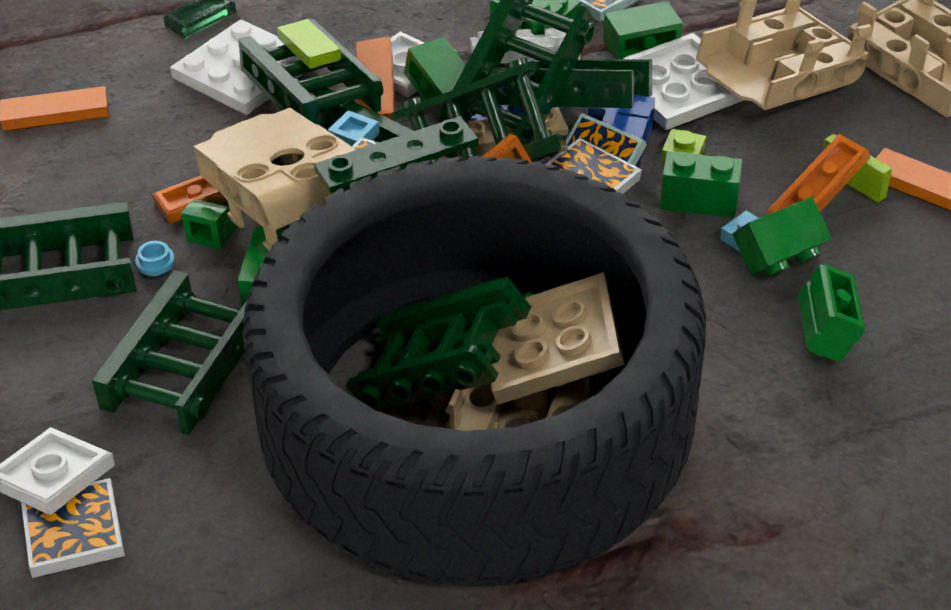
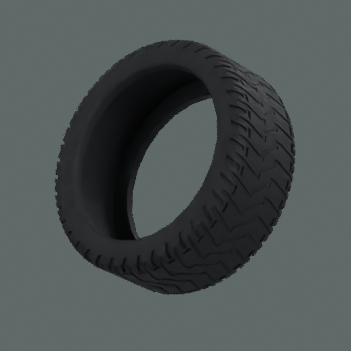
[242,156,706,586]

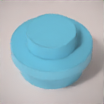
[135,241,175,276]

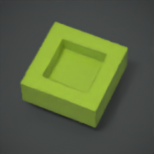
[661,129,706,162]

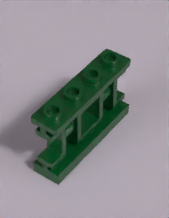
[346,277,531,411]

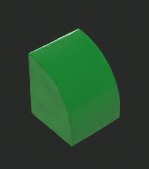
[181,200,237,250]

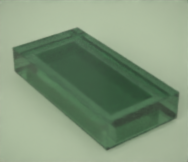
[163,0,236,39]

